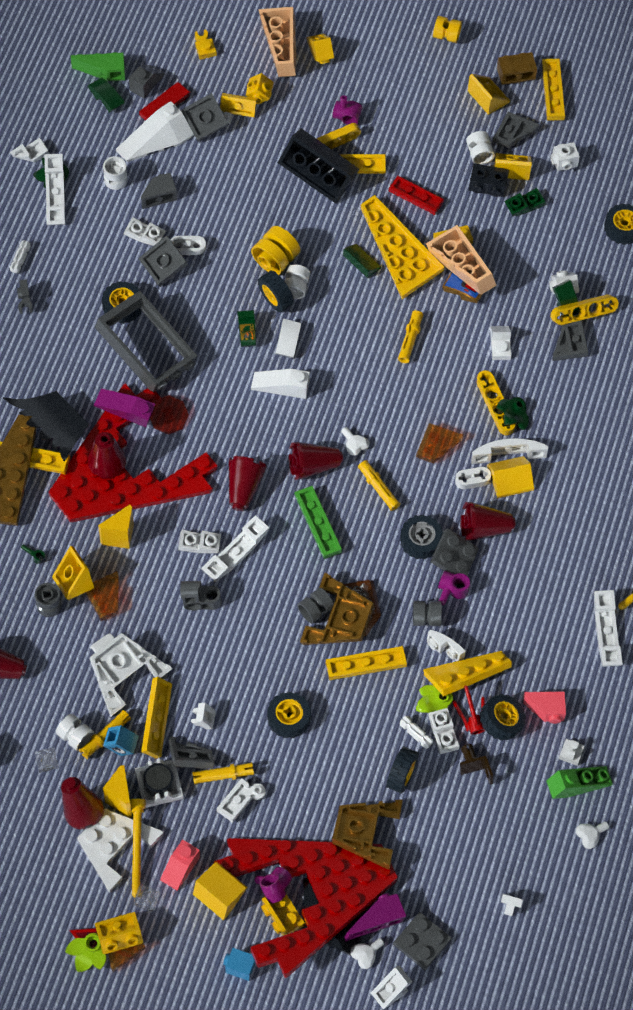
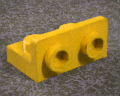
[261,894,305,936]
[95,912,143,954]

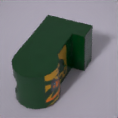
[237,310,256,347]

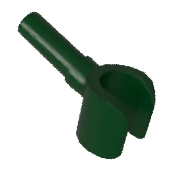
[21,544,45,564]

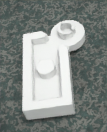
[217,778,266,823]

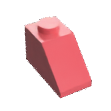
[523,692,566,724]
[160,839,200,891]

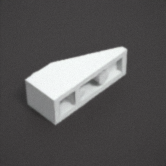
[251,369,310,399]

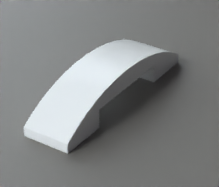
[44,154,65,225]
[471,438,548,464]
[201,515,269,582]
[594,590,623,667]

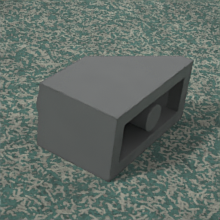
[129,65,164,98]
[141,173,177,209]

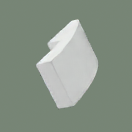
[124,217,166,246]
[275,319,301,358]
[178,530,221,553]
[427,630,466,661]
[428,708,459,754]

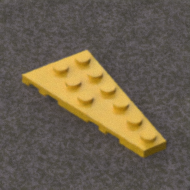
[361,195,444,299]

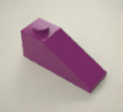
[94,388,155,428]
[344,893,406,941]

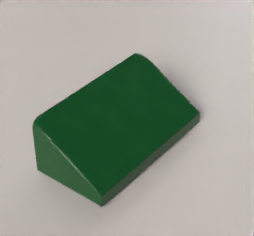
[343,244,381,278]

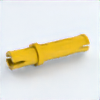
[398,310,423,363]
[358,460,401,511]
[79,710,131,759]
[192,762,254,785]

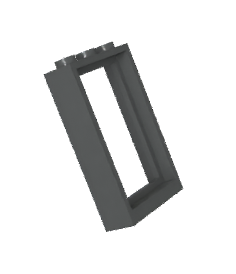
[95,291,197,392]

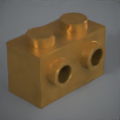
[497,52,537,85]

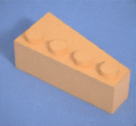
[258,7,296,77]
[426,225,497,295]

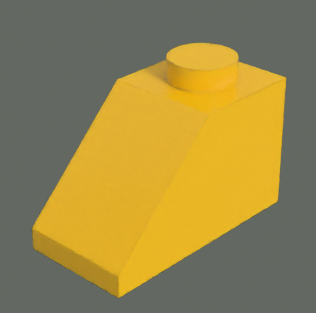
[306,33,334,64]

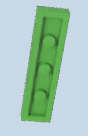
[295,486,342,559]

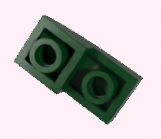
[87,78,125,113]
[504,188,546,216]
[552,280,580,316]

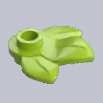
[416,685,453,713]
[65,933,106,972]

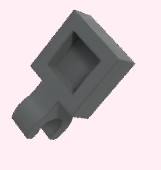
[17,279,33,314]

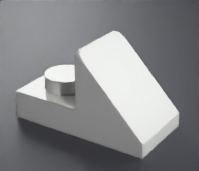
[490,326,511,360]
[371,965,412,1009]

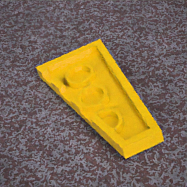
[423,651,512,696]

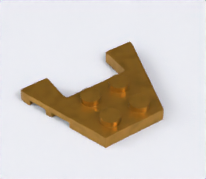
[300,573,374,645]
[332,799,403,869]

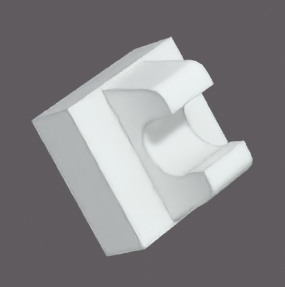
[191,703,216,730]
[559,739,585,766]
[501,894,523,916]

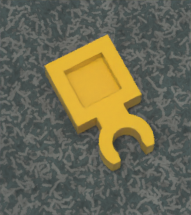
[195,29,217,60]

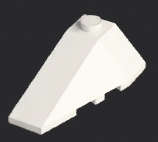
[116,101,194,162]

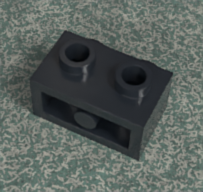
[469,163,509,197]

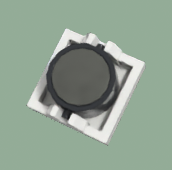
[135,759,183,808]

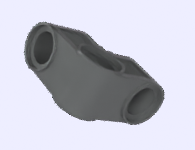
[180,581,222,611]

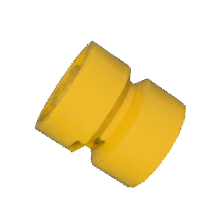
[433,15,462,43]

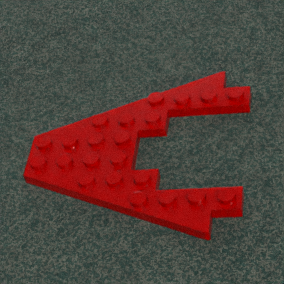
[48,383,218,523]
[214,838,398,978]

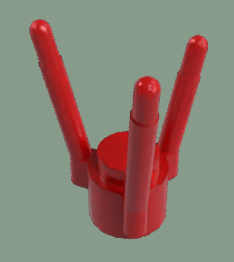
[452,685,486,735]

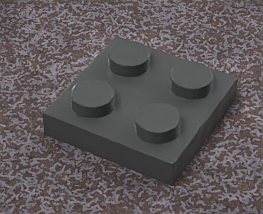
[181,93,229,142]
[138,235,188,287]
[430,528,479,576]
[393,912,452,970]

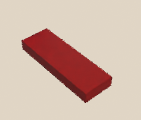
[139,82,190,121]
[389,176,444,215]

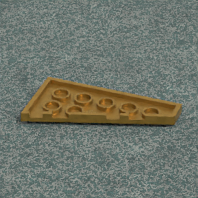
[0,415,37,526]

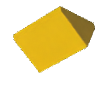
[468,74,510,115]
[494,153,532,180]
[487,456,534,498]
[98,505,134,549]
[52,546,94,600]
[103,765,132,818]
[193,862,248,920]

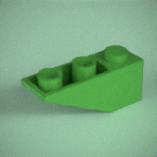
[71,52,125,81]
[546,766,613,799]

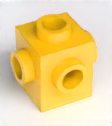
[246,73,274,104]

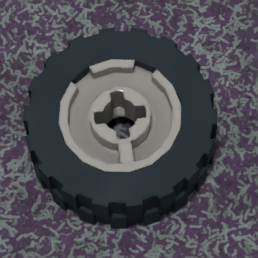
[400,515,443,559]

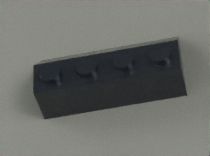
[277,128,359,204]

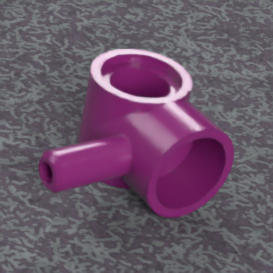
[332,95,363,125]
[438,570,470,605]
[255,867,292,903]

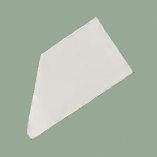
[10,138,50,162]

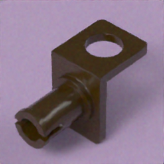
[460,744,493,785]

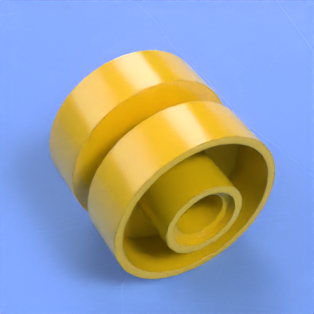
[251,226,301,275]

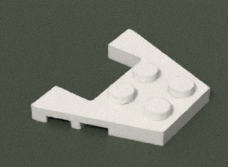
[90,633,172,716]
[77,809,163,893]

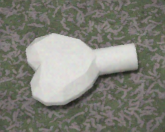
[341,427,370,456]
[576,822,609,849]
[350,938,384,969]

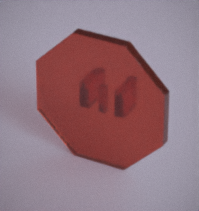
[150,395,189,435]

